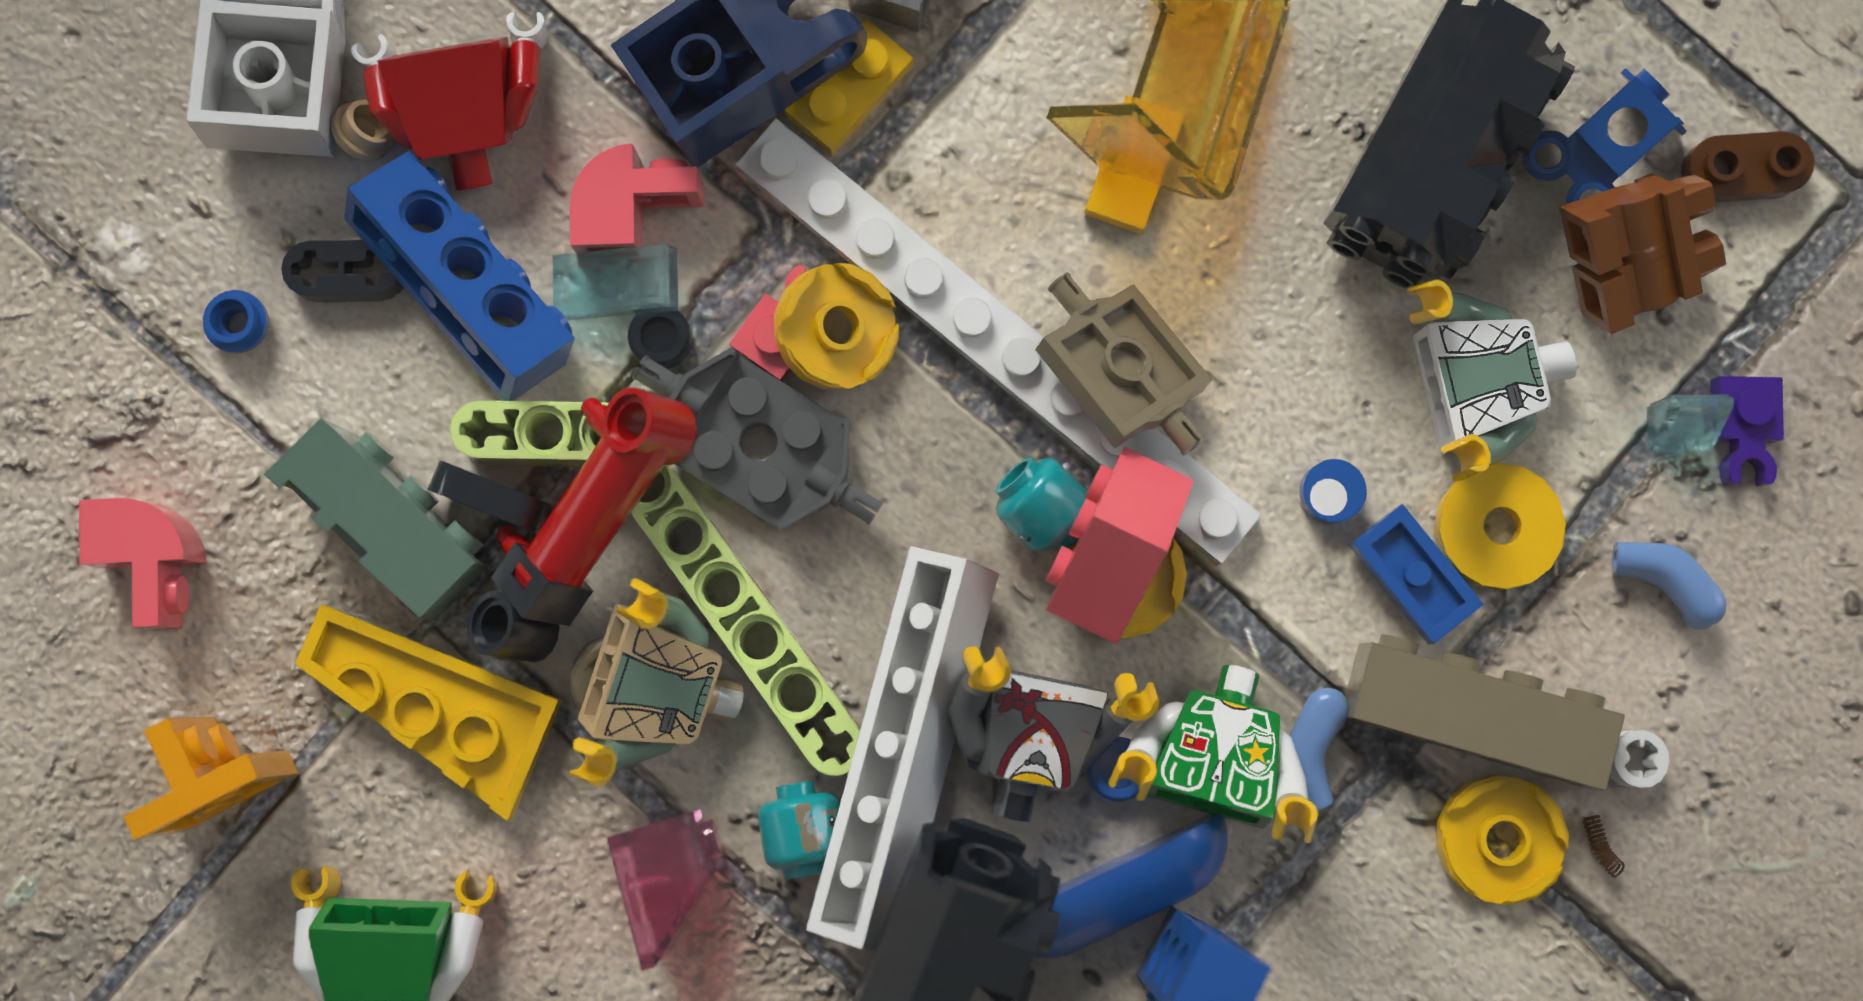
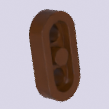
[1681,131,1814,202]

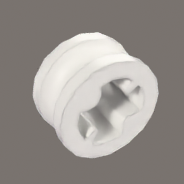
[1610,730,1670,788]

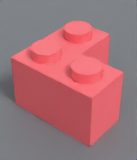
[1045,446,1194,645]

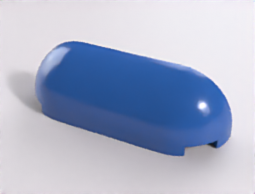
[1035,814,1228,958]

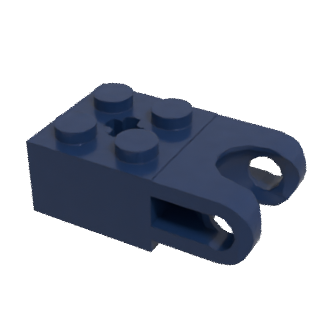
[611,0,868,168]

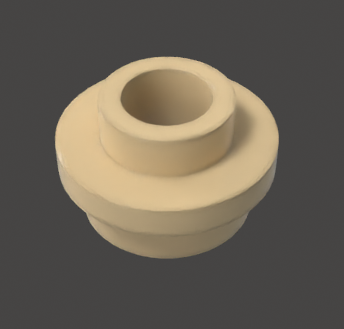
[330,99,393,161]

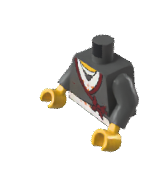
[948,646,1159,822]

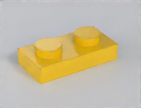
[785,18,914,156]

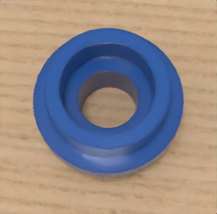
[203,290,269,354]

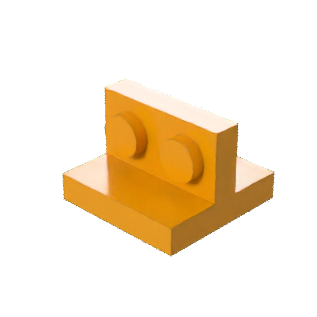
[123,717,299,841]

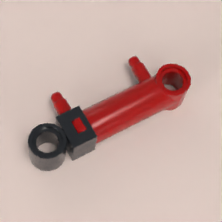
[467,388,697,663]

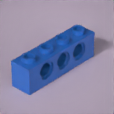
[344,151,575,401]
[1137,906,1272,1001]

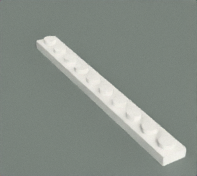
[736,118,1261,565]

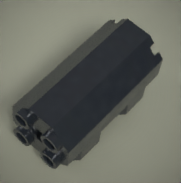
[1323,0,1575,289]
[853,817,1060,1001]

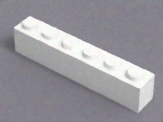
[806,546,999,950]

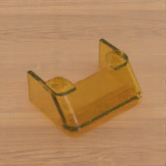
[1046,0,1290,200]

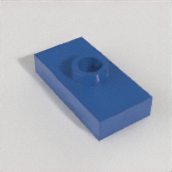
[1348,504,1484,645]

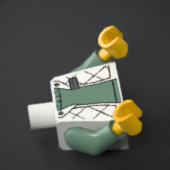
[1407,280,1577,482]

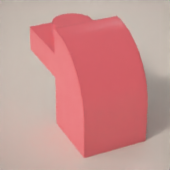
[570,143,704,259]
[79,498,207,629]

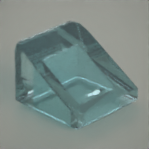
[1646,394,1734,453]

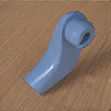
[1612,542,1727,629]
[1289,688,1349,810]

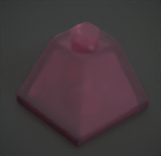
[607,809,723,971]

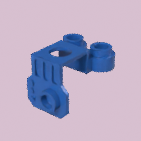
[1522,68,1687,204]

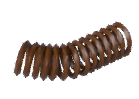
[1582,815,1625,878]

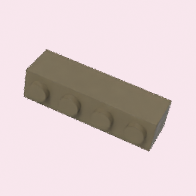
[1345,634,1625,791]

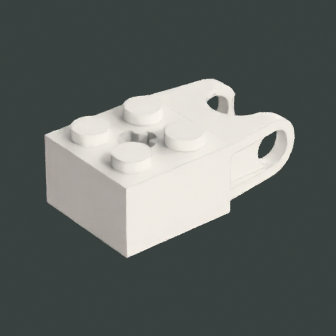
[186,0,346,157]

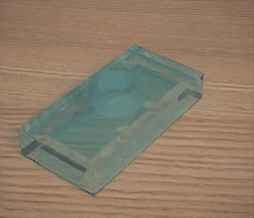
[553,244,678,321]

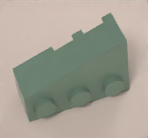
[263,418,489,621]

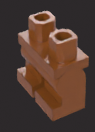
[1559,173,1727,335]

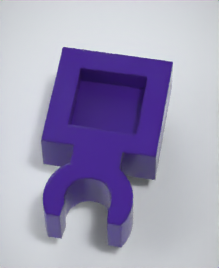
[1710,376,1784,486]

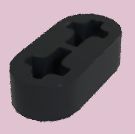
[281,240,404,303]
[427,460,552,534]

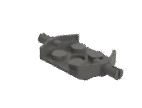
[632,348,884,532]

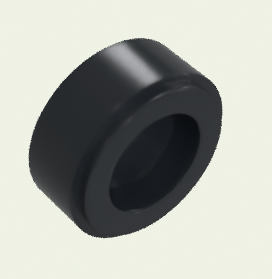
[628,304,693,369]

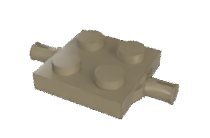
[1035,272,1213,456]

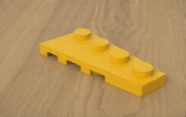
[295,604,563,821]

